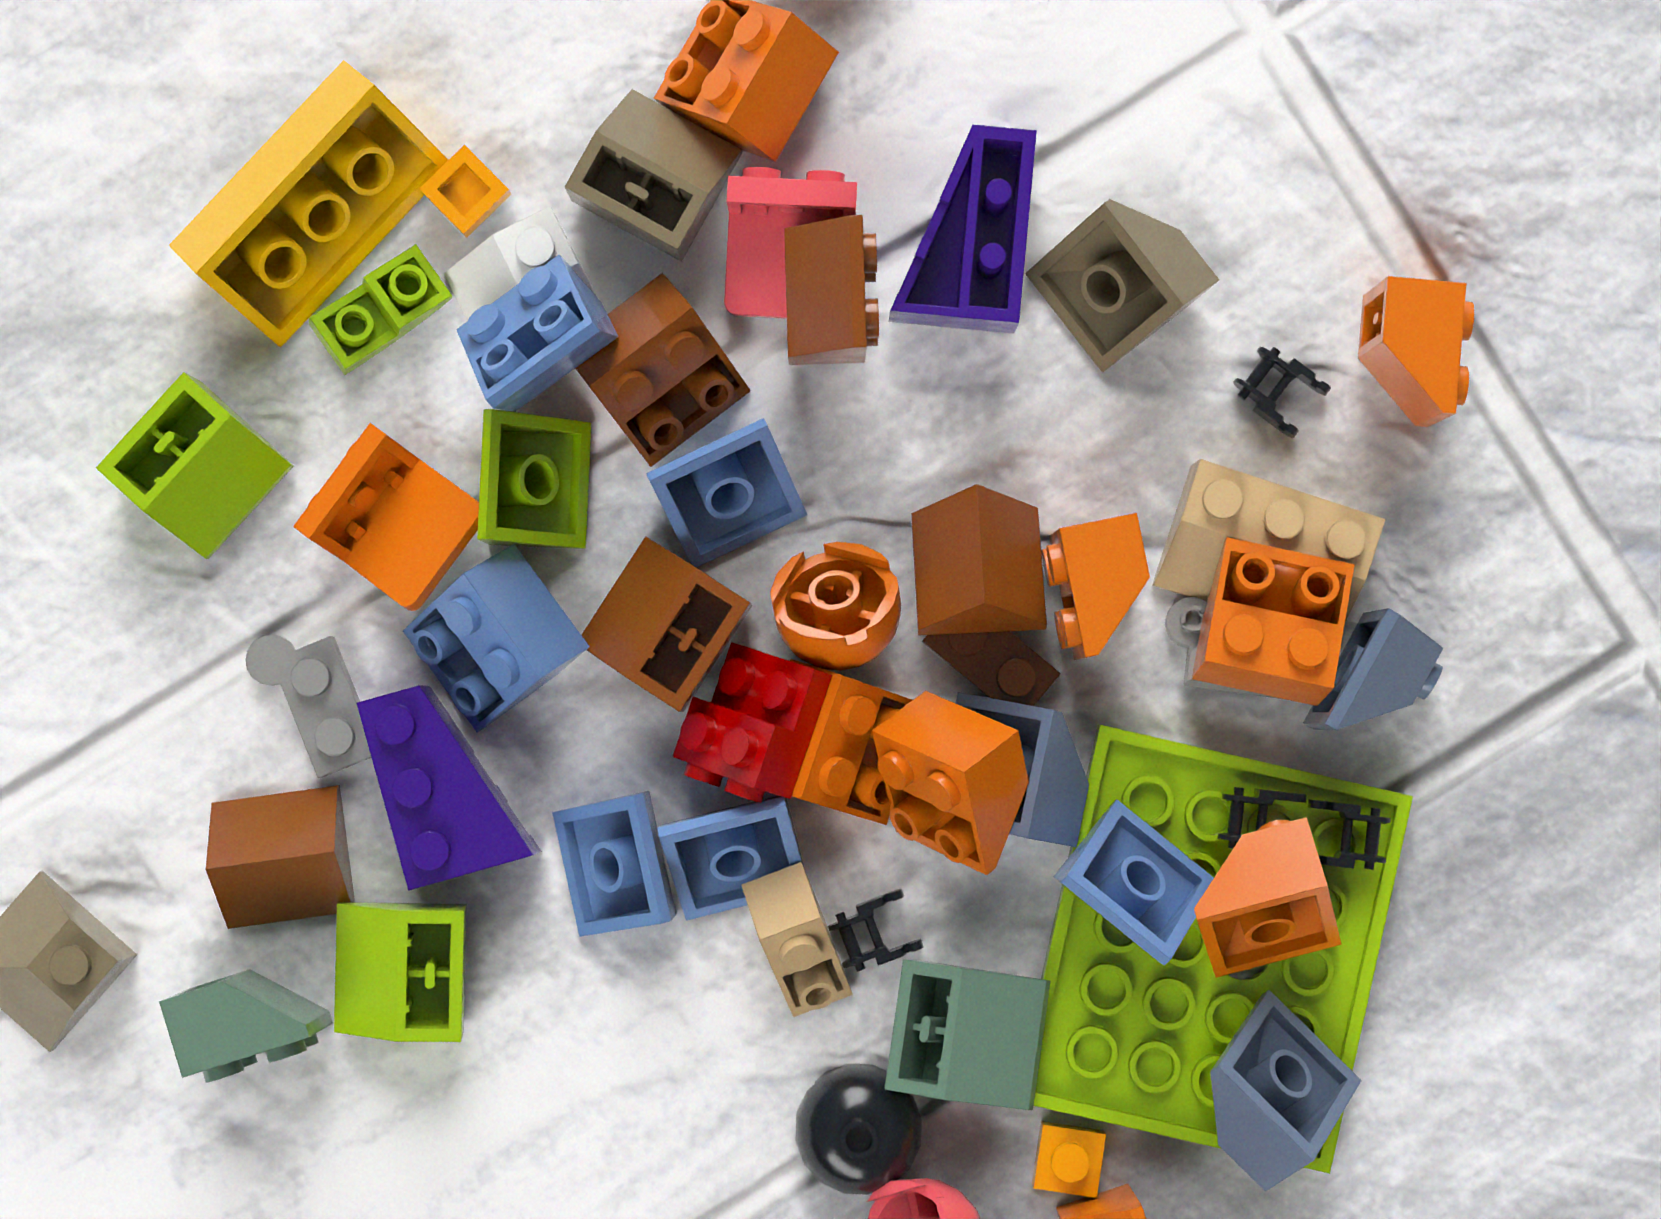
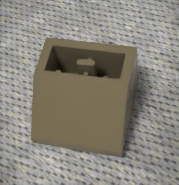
[565,89,743,262]

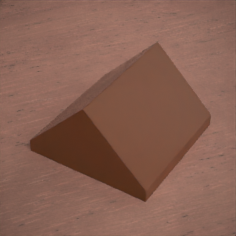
[911,484,1047,635]
[205,785,355,929]

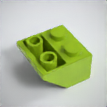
[96,372,294,559]
[334,902,467,1042]

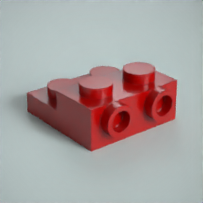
[672,642,832,803]

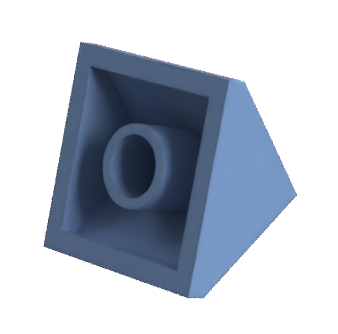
[646,418,807,568]
[552,791,676,937]
[657,795,804,921]
[1053,799,1214,966]

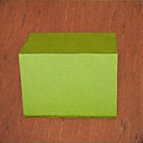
[477,409,592,549]

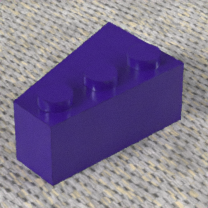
[888,124,1037,333]
[356,685,542,891]

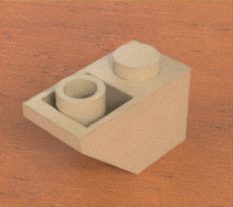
[741,862,853,1017]

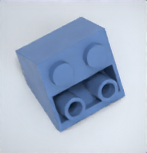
[456,254,619,412]
[403,544,590,733]

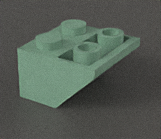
[885,959,1051,1110]
[159,969,333,1083]

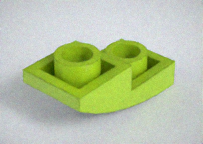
[309,244,452,375]

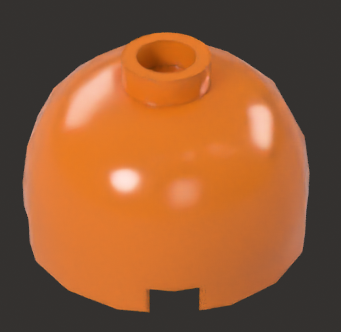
[770,542,901,671]

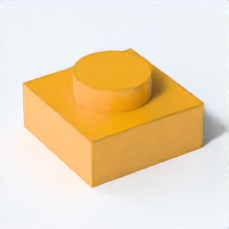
[419,144,511,238]
[1032,1121,1106,1198]

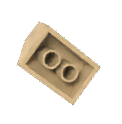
[1152,459,1386,622]

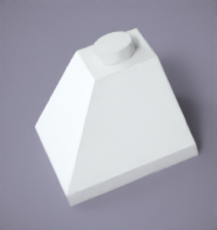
[443,206,597,321]

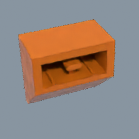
[653,0,839,162]
[1358,276,1474,427]
[1041,513,1150,660]
[1191,537,1355,706]
[790,659,912,825]
[872,691,1029,875]

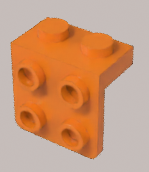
[293,423,479,611]

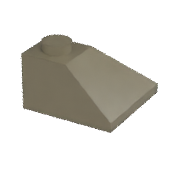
[1025,199,1219,373]
[0,871,137,1052]

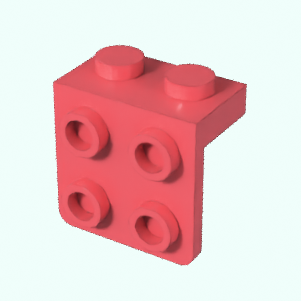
[724,167,857,319]

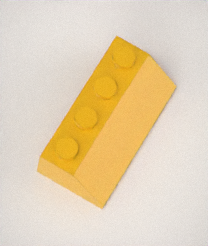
[169,60,448,348]

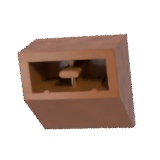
[784,215,879,365]
[575,272,751,467]
[581,536,752,712]

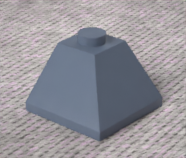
[1303,608,1443,730]
[956,692,1089,847]
[1210,990,1362,1192]

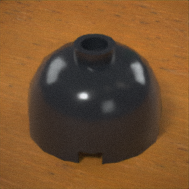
[795,1064,922,1195]

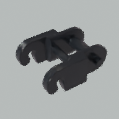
[1233,347,1331,438]
[1217,787,1307,849]
[1308,799,1391,870]
[828,889,924,972]

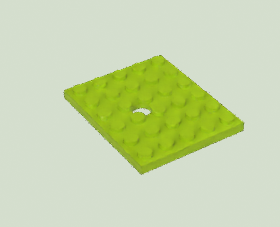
[1034,725,1413,1174]

